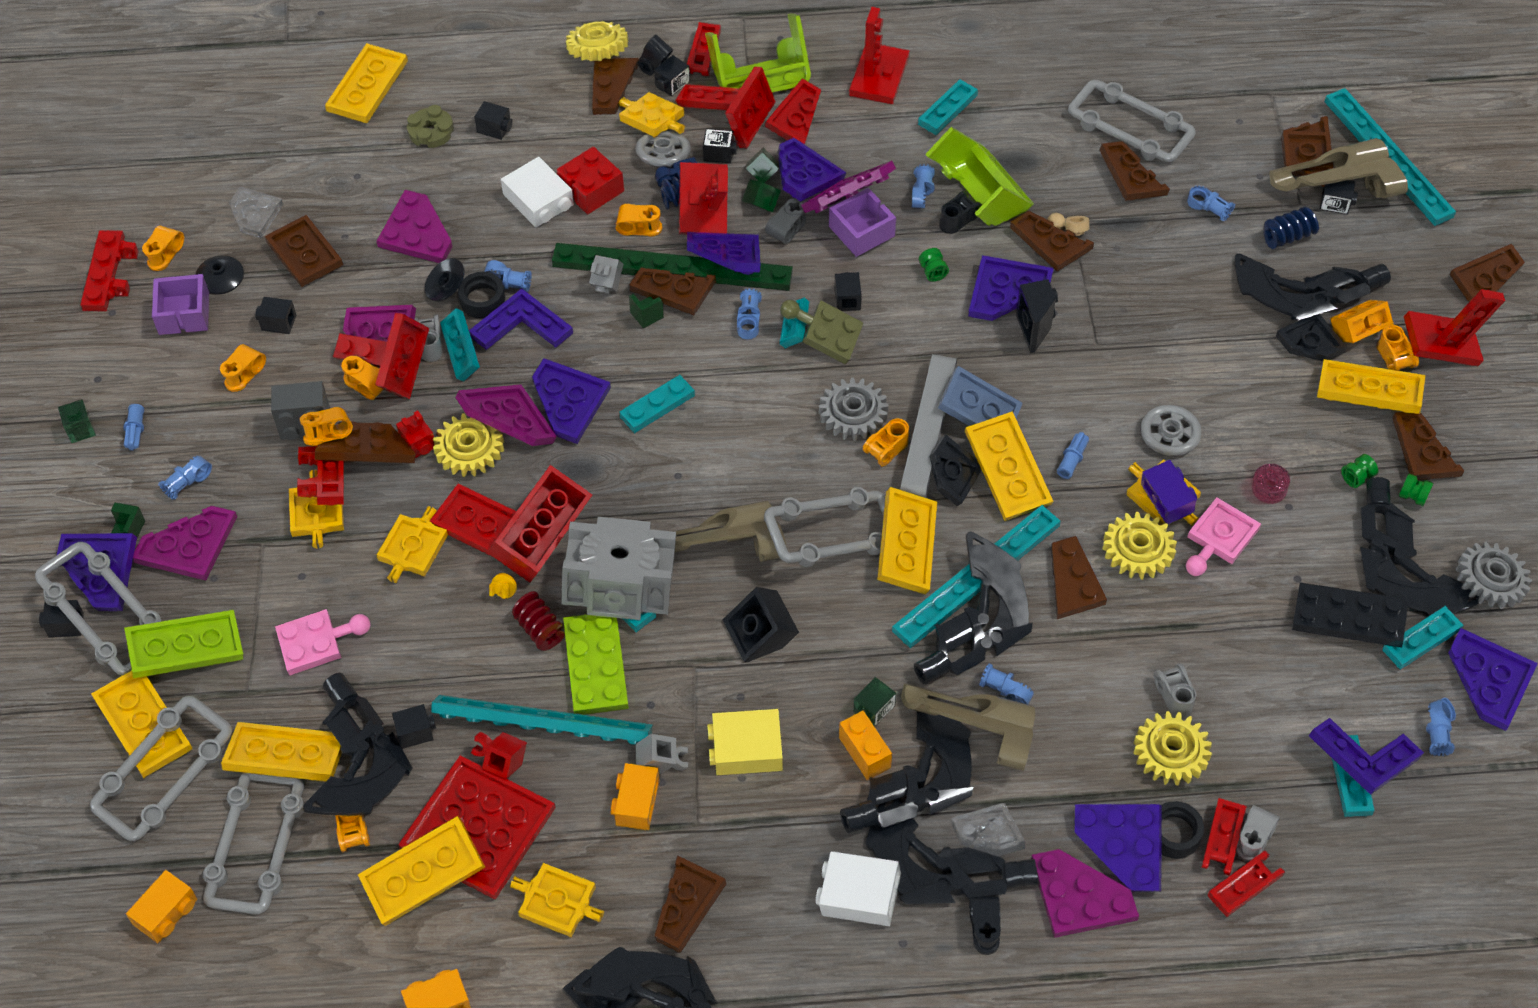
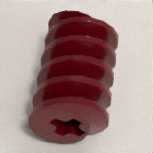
[512,591,565,651]

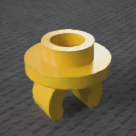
[489,573,517,599]

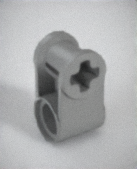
[415,314,442,362]
[1153,663,1197,719]
[1236,805,1280,862]

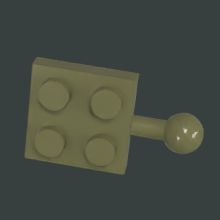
[780,300,863,365]

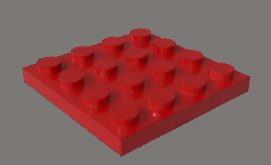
[398,755,556,900]

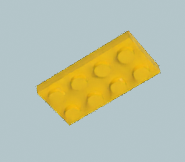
[325,43,408,123]
[1317,359,1425,414]
[965,411,1053,521]
[877,487,937,595]
[91,670,193,778]
[221,722,342,781]
[358,816,485,926]

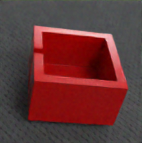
[556,146,624,215]

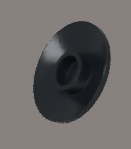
[196,255,244,295]
[425,258,465,302]

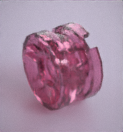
[1252,464,1290,504]

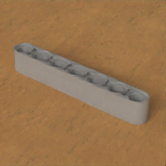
[900,354,957,498]

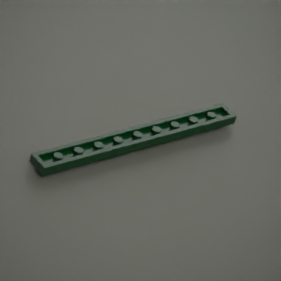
[552,243,793,291]

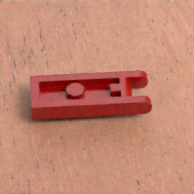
[1201,798,1246,876]
[1207,850,1285,917]

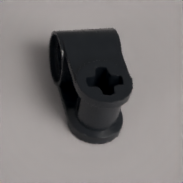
[638,34,674,76]
[939,191,982,234]
[969,896,1001,955]

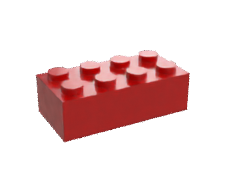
[487,465,593,583]

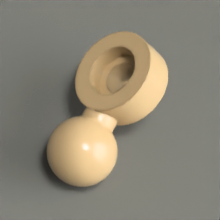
[1047,213,1089,236]

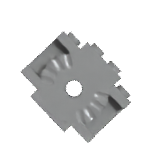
[562,517,676,620]

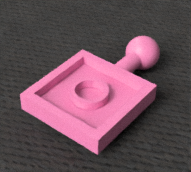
[1186,497,1261,576]
[275,609,370,675]

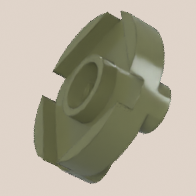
[407,105,454,148]

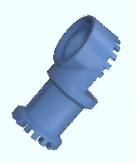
[912,164,935,208]
[1187,185,1235,221]
[484,260,532,292]
[737,288,762,339]
[158,455,212,499]
[979,664,1034,705]
[1426,698,1456,756]

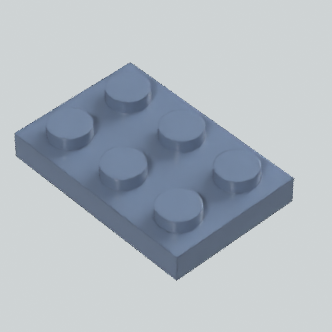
[938,366,1023,426]

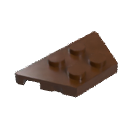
[1281,116,1334,187]
[315,421,415,463]

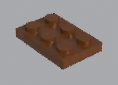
[265,215,343,287]

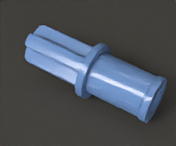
[123,404,144,451]
[1056,432,1089,479]

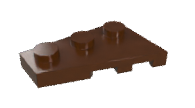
[592,58,639,115]
[1099,141,1170,201]
[1010,211,1094,272]
[1449,244,1525,302]
[629,268,716,316]
[1392,412,1464,480]
[1051,536,1107,619]
[654,855,727,953]

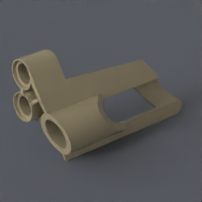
[1269,138,1408,199]
[671,501,787,562]
[901,684,1035,771]

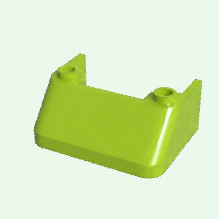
[705,13,811,93]
[925,127,1034,226]

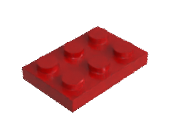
[430,483,516,556]

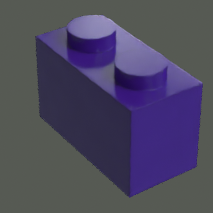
[1141,460,1197,524]

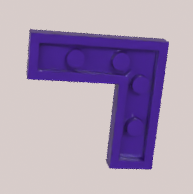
[469,289,573,350]
[1309,718,1424,795]

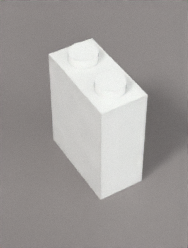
[501,157,574,228]
[816,851,901,926]

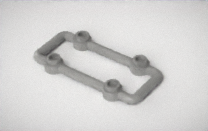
[1068,80,1196,162]
[764,487,886,567]
[35,542,161,676]
[90,696,232,841]
[203,773,304,914]

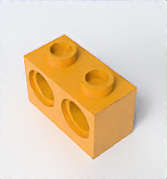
[1330,300,1394,343]

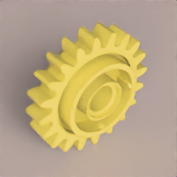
[566,21,628,62]
[433,413,504,477]
[1103,512,1177,580]
[1133,711,1212,786]

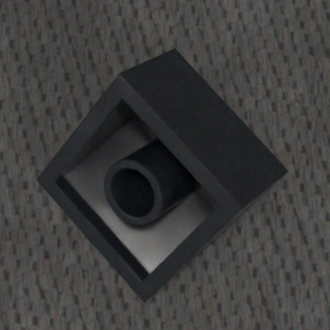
[1016,279,1058,353]
[723,587,799,662]

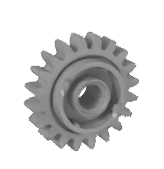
[819,377,889,441]
[1456,542,1532,609]

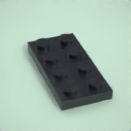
[1292,582,1409,648]

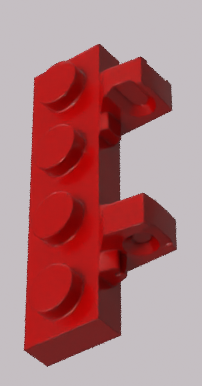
[80,230,139,311]
[297,445,344,506]

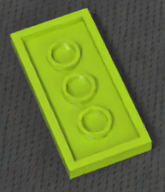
[124,610,243,678]
[563,614,629,715]

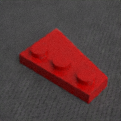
[765,78,821,145]

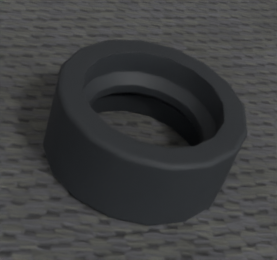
[458,272,506,318]
[1161,801,1205,859]

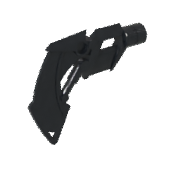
[1235,253,1391,320]
[1360,477,1485,617]
[914,531,1033,685]
[303,673,413,816]
[840,711,973,833]
[866,798,1038,904]
[573,947,718,1008]

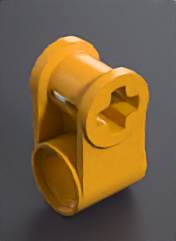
[615,204,663,237]
[142,225,184,271]
[1377,324,1419,371]
[220,344,266,392]
[341,356,383,400]
[300,407,353,446]
[863,418,909,467]
[335,815,370,852]

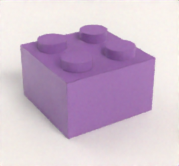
[829,188,896,257]
[152,274,209,335]

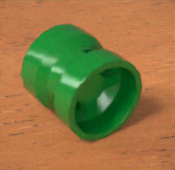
[918,248,949,282]
[1341,454,1379,488]
[1398,473,1434,507]

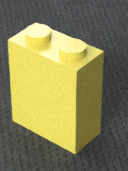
[707,709,783,775]

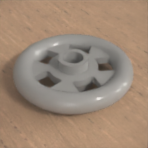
[635,130,691,167]
[1141,405,1202,456]

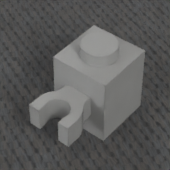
[589,255,623,294]
[636,734,688,774]

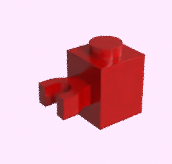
[396,410,435,458]
[471,732,527,779]

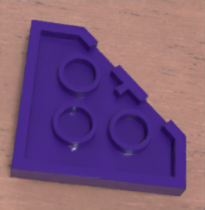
[777,138,846,202]
[687,232,761,274]
[968,255,1054,321]
[532,358,611,444]
[57,533,137,611]
[1448,628,1538,731]
[1075,804,1162,892]

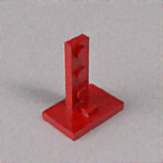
[849,7,910,104]
[675,66,776,149]
[679,162,728,235]
[1403,289,1505,366]
[333,313,429,399]

